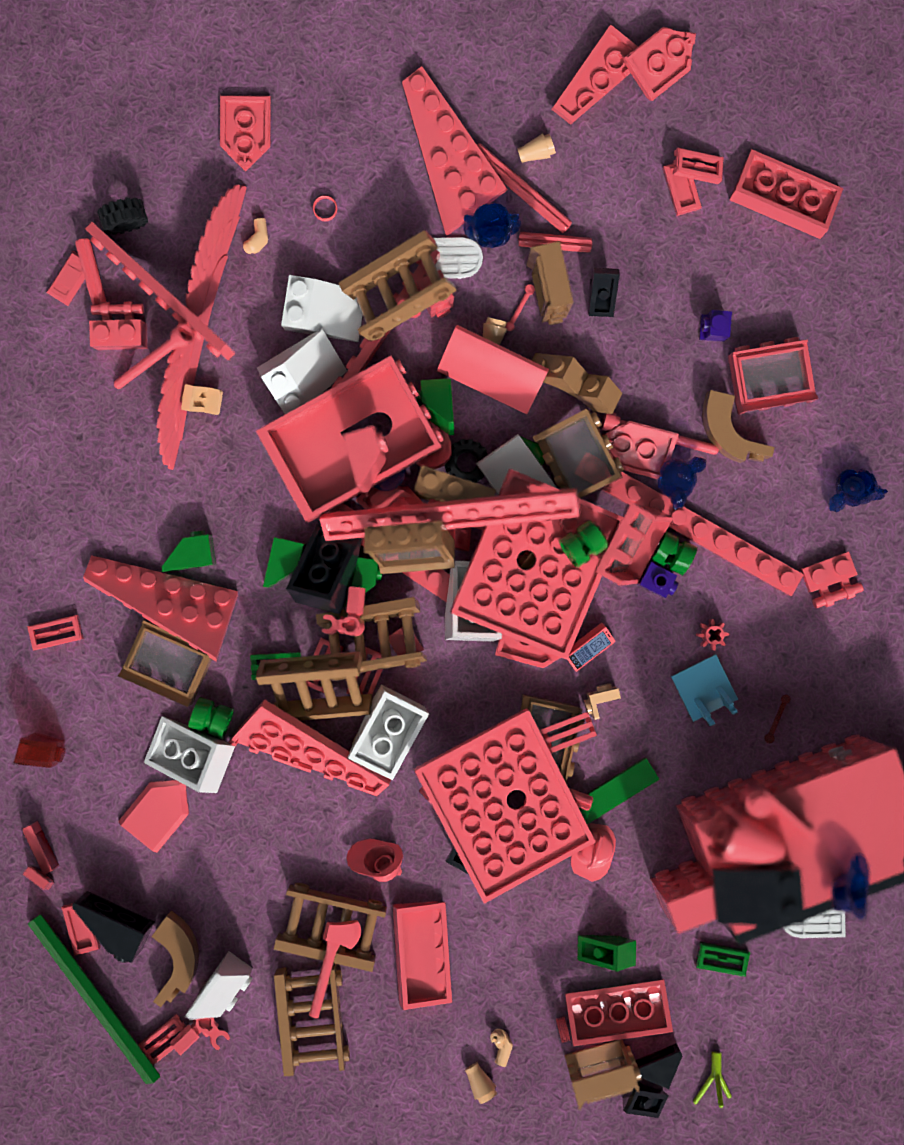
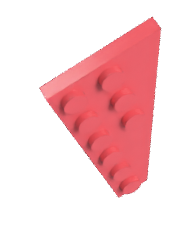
[402,66,508,236]
[83,555,238,662]
[228,699,391,796]

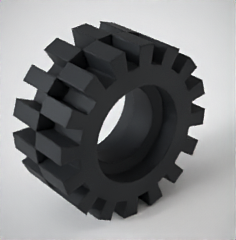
[97,198,148,235]
[444,439,489,483]

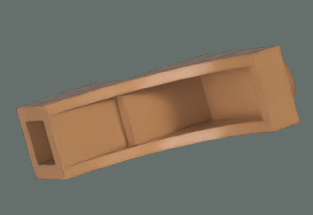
[531,353,622,414]

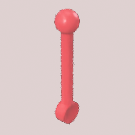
[505,284,535,331]

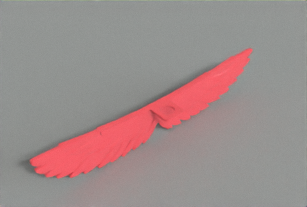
[156,184,247,470]

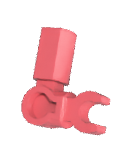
[322,587,366,636]
[169,1017,230,1056]

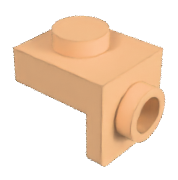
[181,384,223,415]
[584,683,621,720]

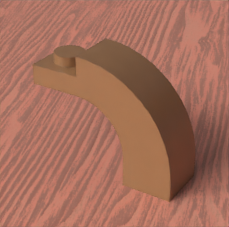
[702,390,775,463]
[151,910,199,1007]

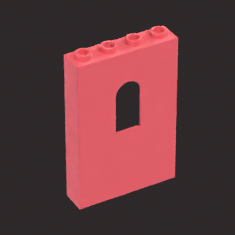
[256,356,443,522]

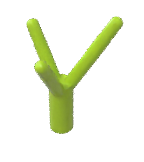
[693,1052,731,1108]

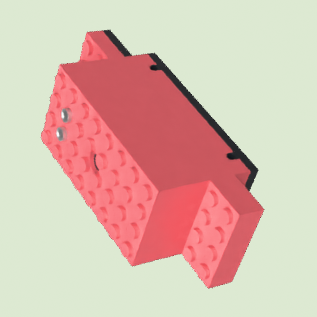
[650,734,904,945]

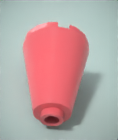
[707,806,787,864]

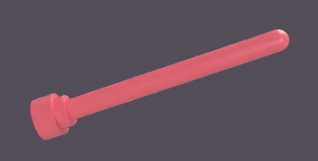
[114,323,195,389]
[601,412,719,455]

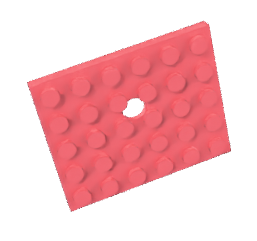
[449,469,624,660]
[414,708,595,904]

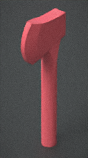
[309,920,361,1018]

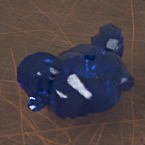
[464,203,521,248]
[658,456,706,510]
[828,469,888,512]

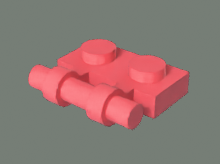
[800,552,864,609]

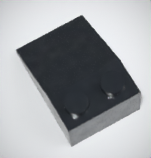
[286,524,363,615]
[712,862,806,926]
[71,891,155,963]

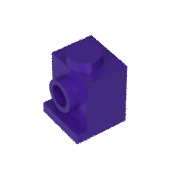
[699,310,732,342]
[637,562,679,598]

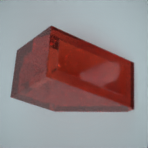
[13,732,66,768]

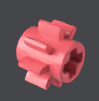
[696,619,729,651]

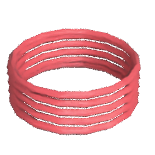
[313,195,338,221]
[556,1017,571,1043]

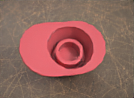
[571,823,616,882]
[346,839,403,882]

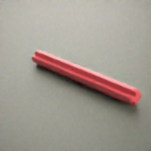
[477,143,572,233]

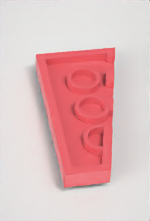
[551,25,638,125]

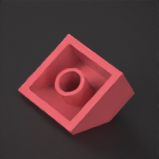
[343,426,389,493]

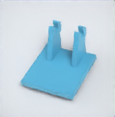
[671,654,738,726]

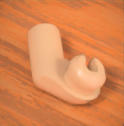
[243,218,268,254]
[490,1028,513,1067]

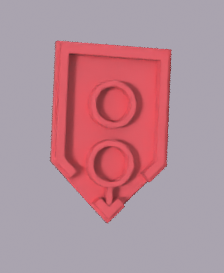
[623,27,696,101]
[220,95,271,172]
[602,420,679,481]
[495,634,561,668]
[118,780,189,853]

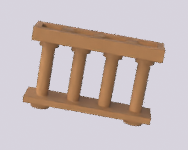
[339,230,457,342]
[316,597,427,680]
[256,651,373,721]
[274,883,387,972]
[274,963,350,1077]

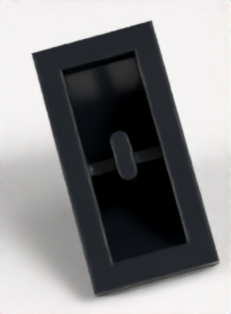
[635,1043,682,1089]

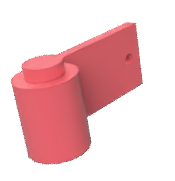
[739,785,820,843]

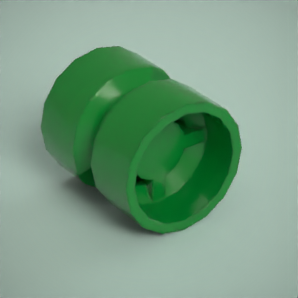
[559,520,608,568]
[651,531,698,576]
[188,697,234,739]

